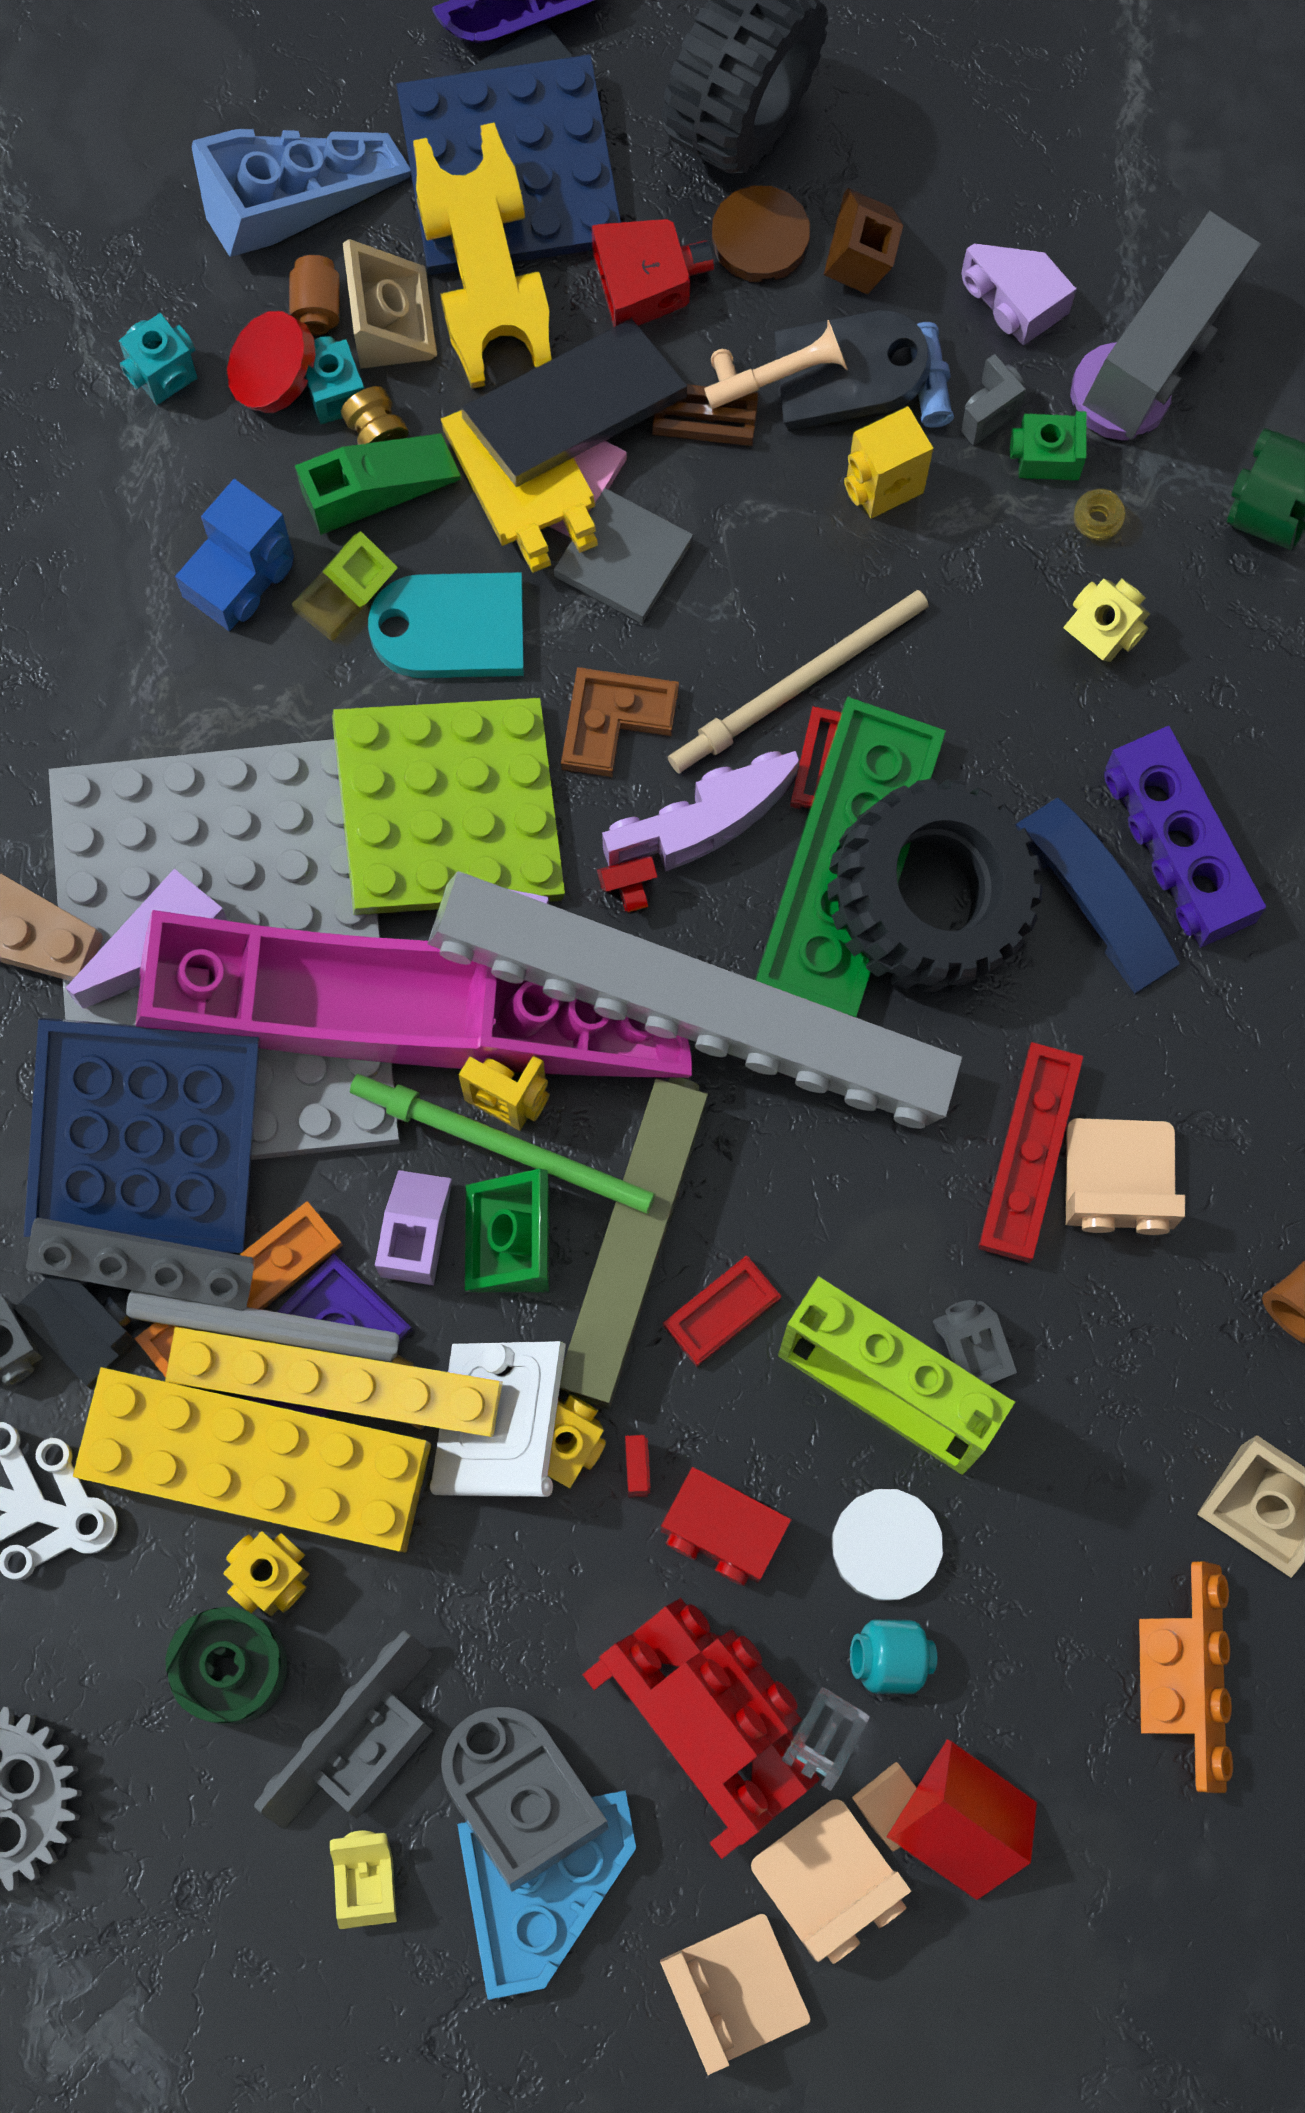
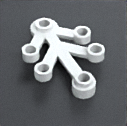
[0,1422,118,1580]

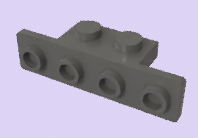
[26,1218,255,1310]
[254,1630,433,1829]

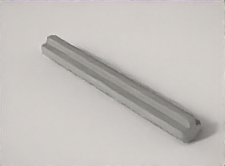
[126,1290,399,1363]

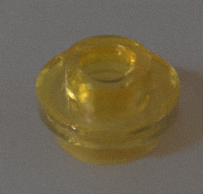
[1073,489,1125,540]

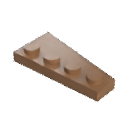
[0,873,103,981]

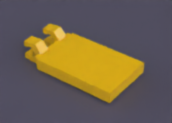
[441,411,598,573]

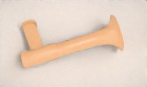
[704,320,848,409]

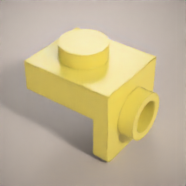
[330,1830,397,1929]

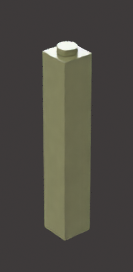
[559,1077,708,1410]

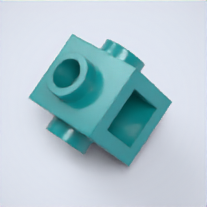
[118,313,198,406]

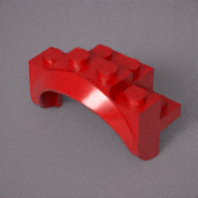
[582,1598,820,1859]

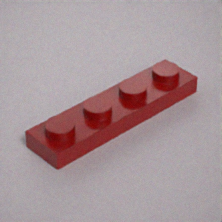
[978,1042,1083,1263]

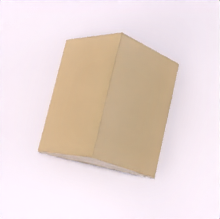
[343,239,437,369]
[1198,1435,1305,1578]

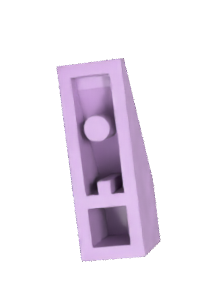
[66,869,228,1009]

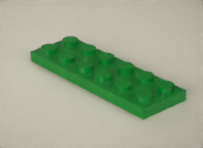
[755,697,946,1017]

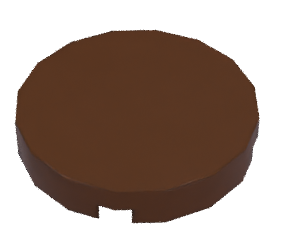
[712,185,810,282]

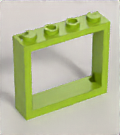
[778,1276,1015,1475]

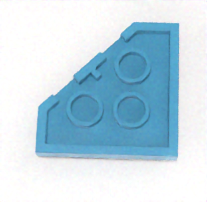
[457,1790,636,2000]

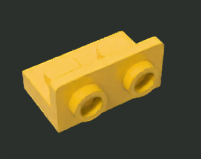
[459,1056,550,1131]

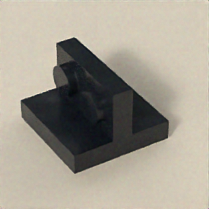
[13,1273,154,1389]

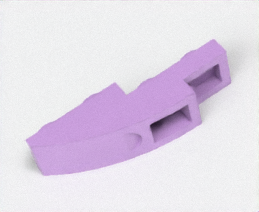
[602,751,799,871]

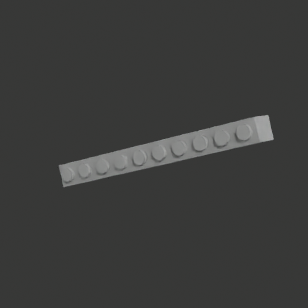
[427,871,962,1129]

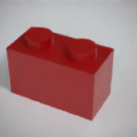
[661,1467,792,1587]

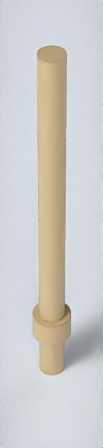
[668,590,929,773]

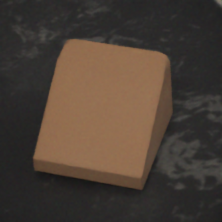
[852,1762,916,1851]

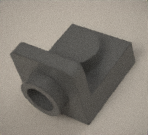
[961,354,1026,446]
[933,1300,1017,1385]

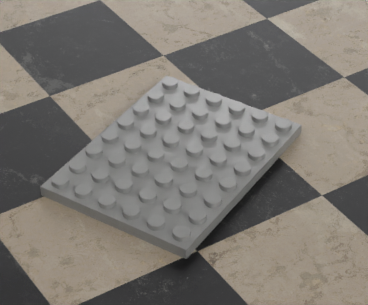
[49,739,400,1160]

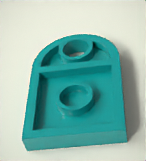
[368,572,524,678]

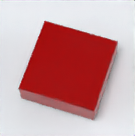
[625,1435,650,1498]

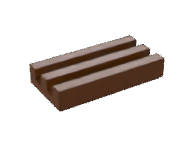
[652,384,759,446]

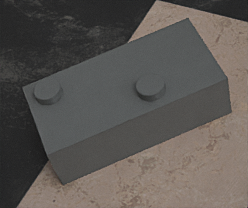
[1082,211,1261,440]

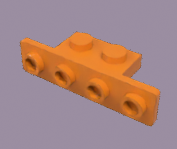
[1139,1561,1233,1793]

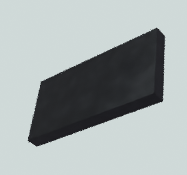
[461,318,687,487]

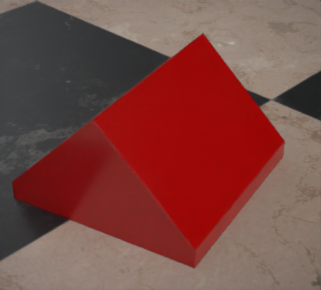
[886,1739,1037,1900]

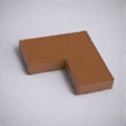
[561,667,679,777]

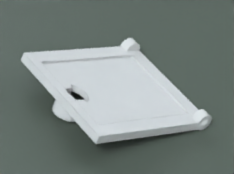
[430,1341,566,1497]

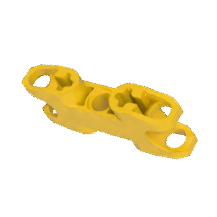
[413,123,552,389]

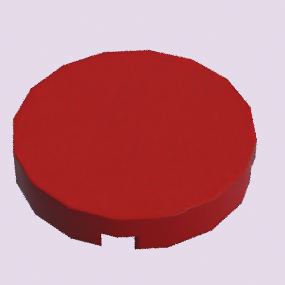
[227,311,316,413]

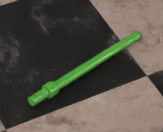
[350,1073,656,1214]

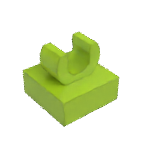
[322,531,398,607]

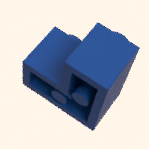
[175,479,294,632]

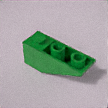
[295,434,461,535]

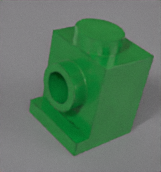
[1010,411,1087,480]

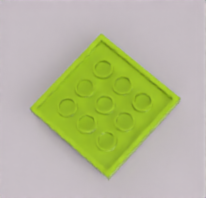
[332,698,565,915]

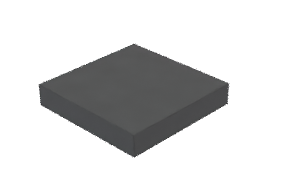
[554,488,693,624]

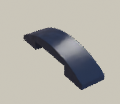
[1015,797,1179,995]

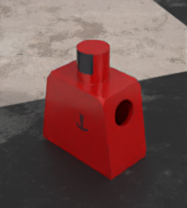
[592,219,714,327]

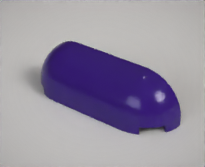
[432,0,594,43]

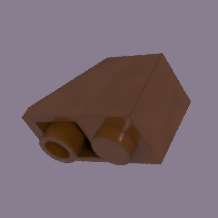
[824,188,903,295]

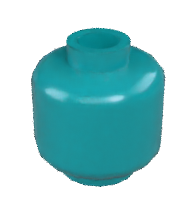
[850,1619,937,1694]

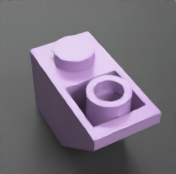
[961,244,1076,346]
[375,1170,452,1286]

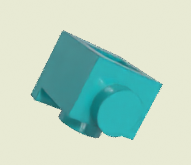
[304,337,364,425]

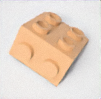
[1066,1118,1185,1235]
[751,1799,911,1964]

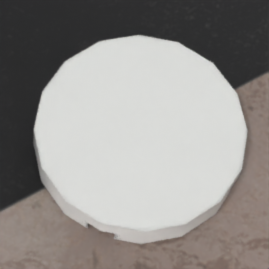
[832,1489,943,1601]

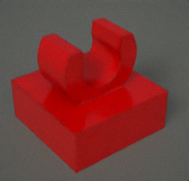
[597,856,657,912]

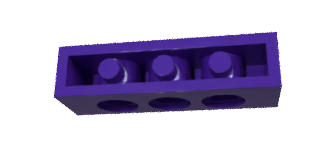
[1104,726,1267,948]

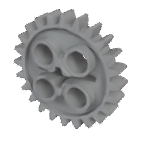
[0,1707,82,1891]

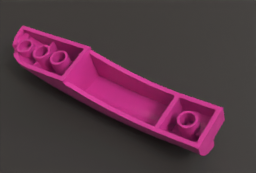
[135,910,692,1078]

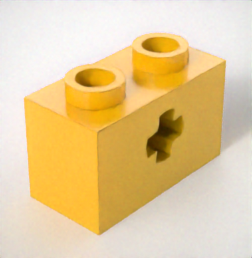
[844,406,933,519]

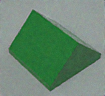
[465,1168,550,1292]

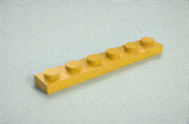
[165,1327,503,1437]

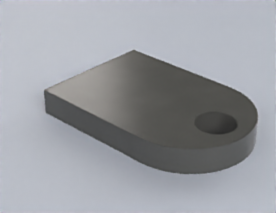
[441,1707,609,1892]

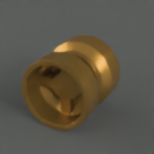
[341,386,409,445]

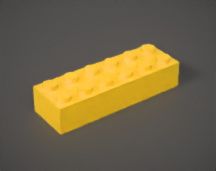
[73,1367,432,1552]

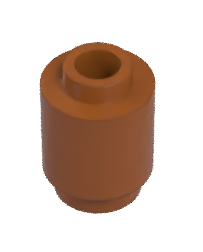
[289,255,340,336]

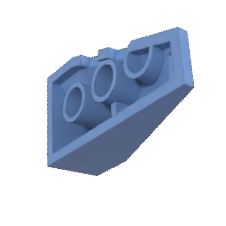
[191,129,411,257]

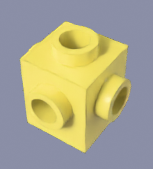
[1063,578,1150,662]

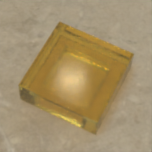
[292,572,366,641]

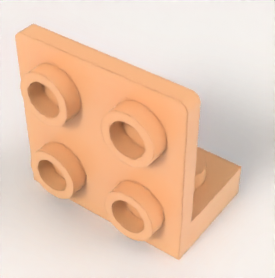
[660,1914,810,2075]

